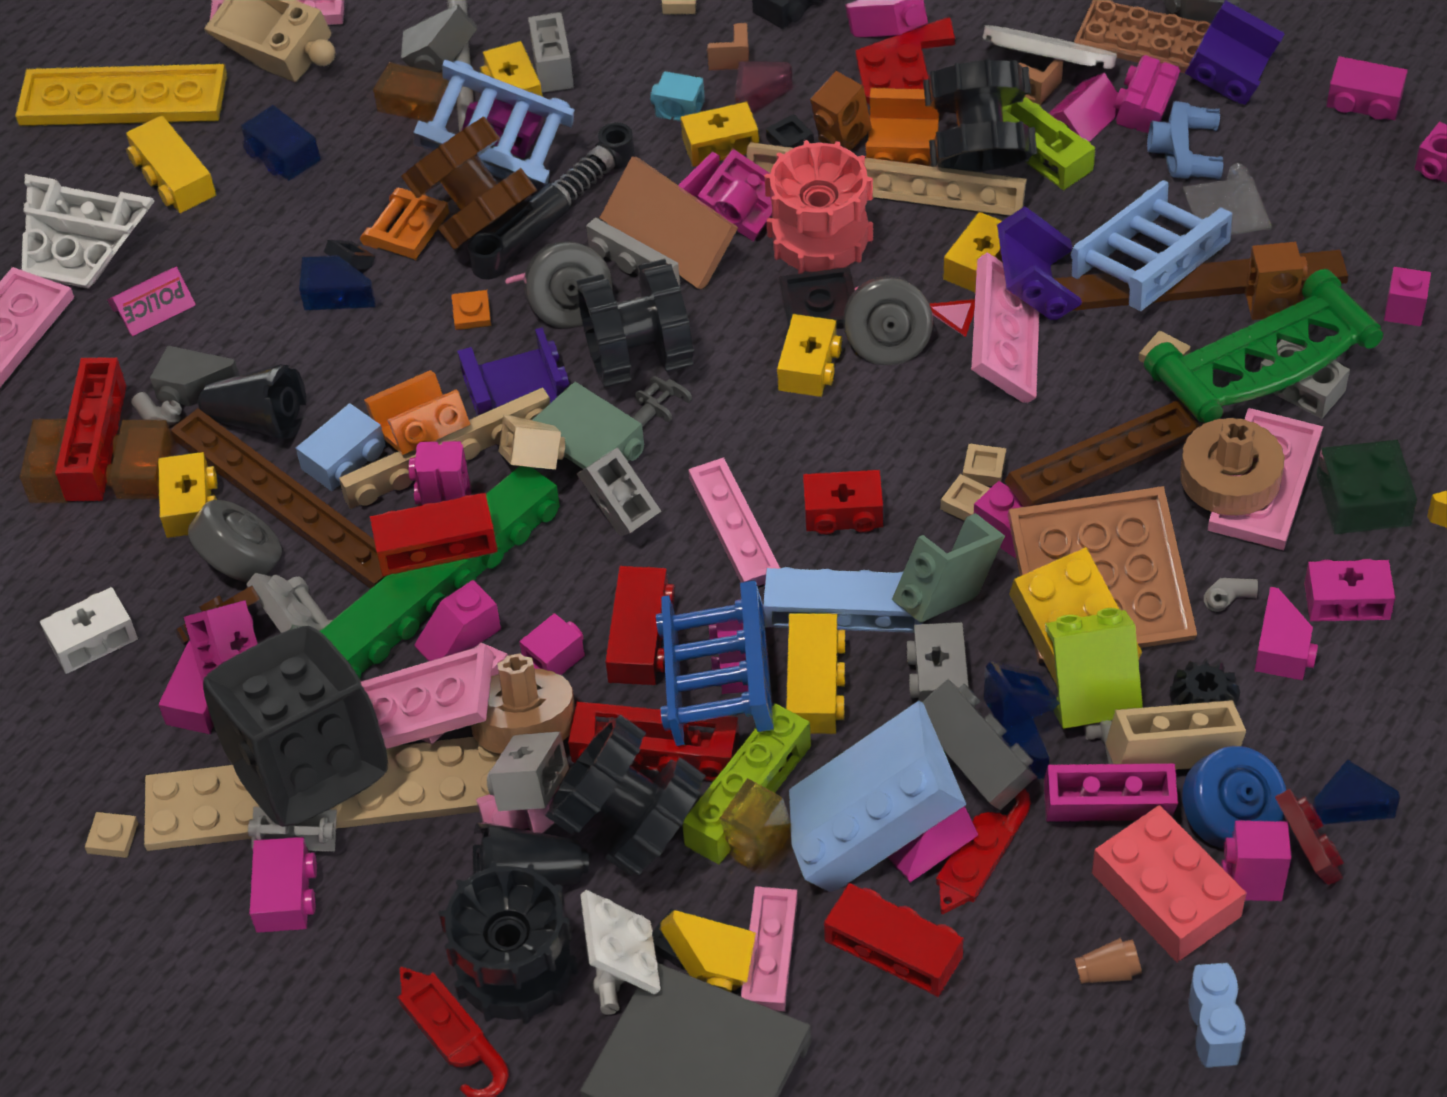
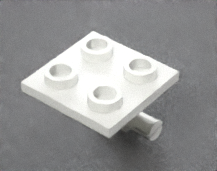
[580,890,661,1015]

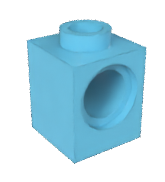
[650,71,705,121]

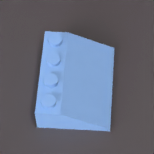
[789,701,966,892]

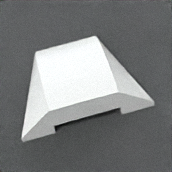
[22,174,154,288]

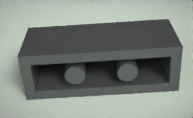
[922,679,1037,810]

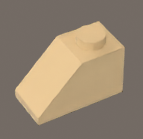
[499,415,565,470]

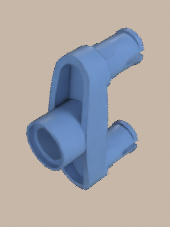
[1147,101,1223,180]

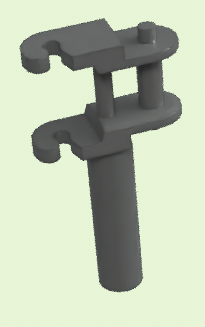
[632,376,692,427]

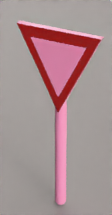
[855,287,975,337]

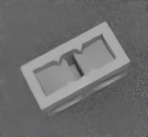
[528,13,574,92]
[1260,339,1350,419]

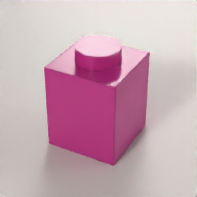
[1384,267,1431,326]
[519,613,585,675]

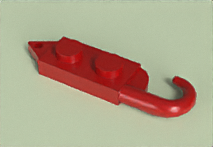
[936,788,1031,914]
[398,967,508,1097]

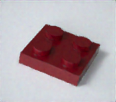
[1275,789,1344,885]

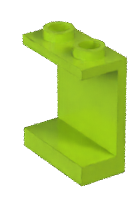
[1045,608,1143,729]

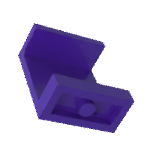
[1185,0,1285,105]
[997,206,1082,320]
[457,328,569,416]

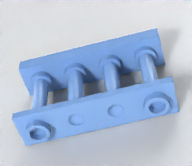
[413,59,575,191]
[1071,180,1232,311]

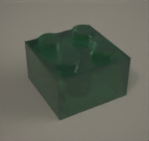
[1316,439,1417,535]

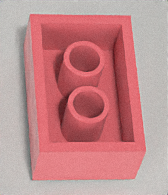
[1092,805,1246,962]

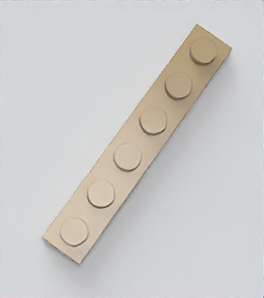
[339,387,550,509]

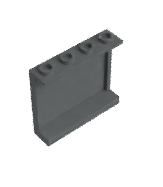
[580,963,811,1097]

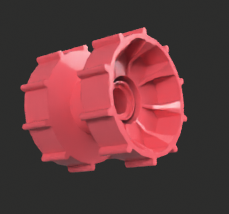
[764,140,873,274]

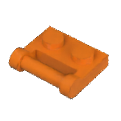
[360,188,449,260]

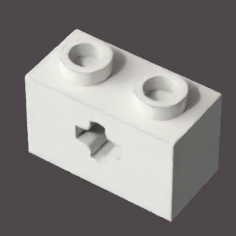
[40,587,138,674]

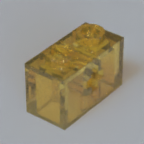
[720,778,791,870]

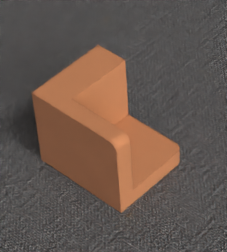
[707,23,749,70]
[1019,59,1063,105]

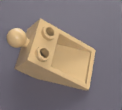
[204,0,335,82]

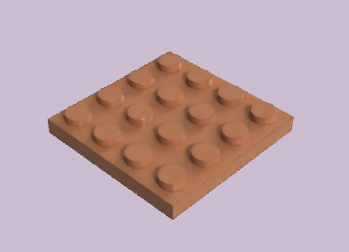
[1007,486,1197,663]

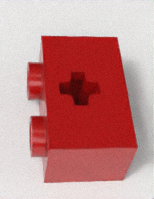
[803,470,883,534]

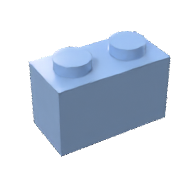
[296,403,386,491]

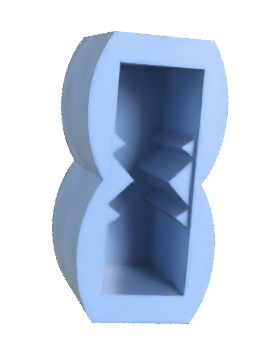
[1189,963,1245,1067]

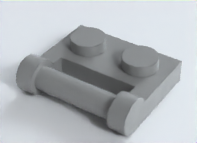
[246,573,333,633]

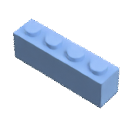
[763,567,923,633]

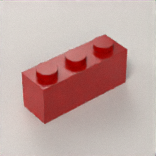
[370,493,498,576]
[605,566,675,685]
[824,883,963,997]

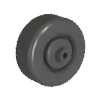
[524,241,612,329]
[843,276,933,365]
[188,500,282,583]

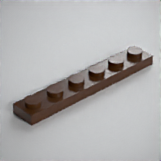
[1004,400,1200,507]

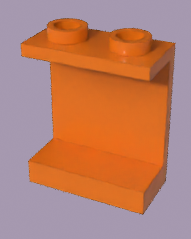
[866,88,939,166]
[364,370,471,455]

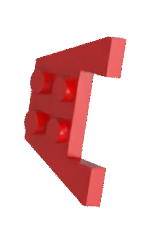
[855,17,955,113]

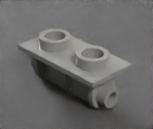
[248,807,337,851]

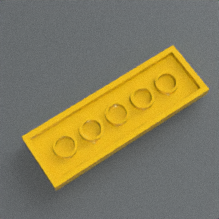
[16,64,227,126]

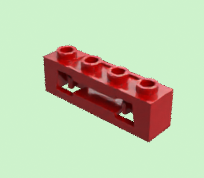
[55,358,127,501]
[569,701,740,781]

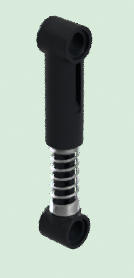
[467,122,635,280]

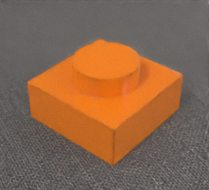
[451,290,491,330]

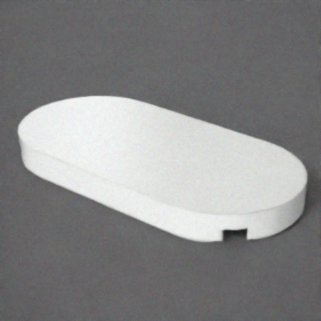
[983,26,1117,69]

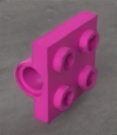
[697,149,772,241]

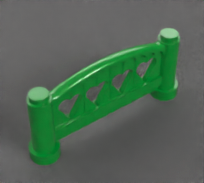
[1144,269,1383,423]

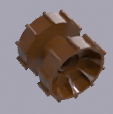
[401,116,537,250]

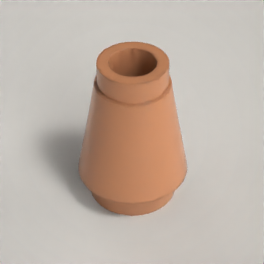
[1075,938,1142,984]

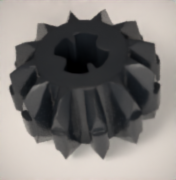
[1169,658,1240,707]

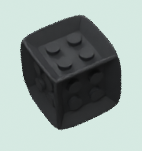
[203,626,388,827]

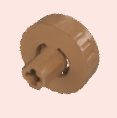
[1180,418,1285,516]
[471,654,575,754]

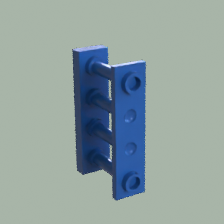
[656,580,774,746]

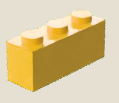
[126,115,216,213]
[786,614,845,734]

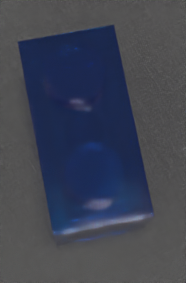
[241,105,321,181]

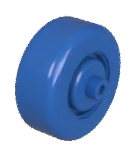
[1182,746,1286,849]

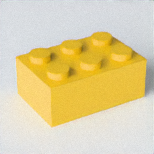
[1009,547,1142,685]

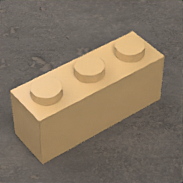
[1105,700,1246,770]

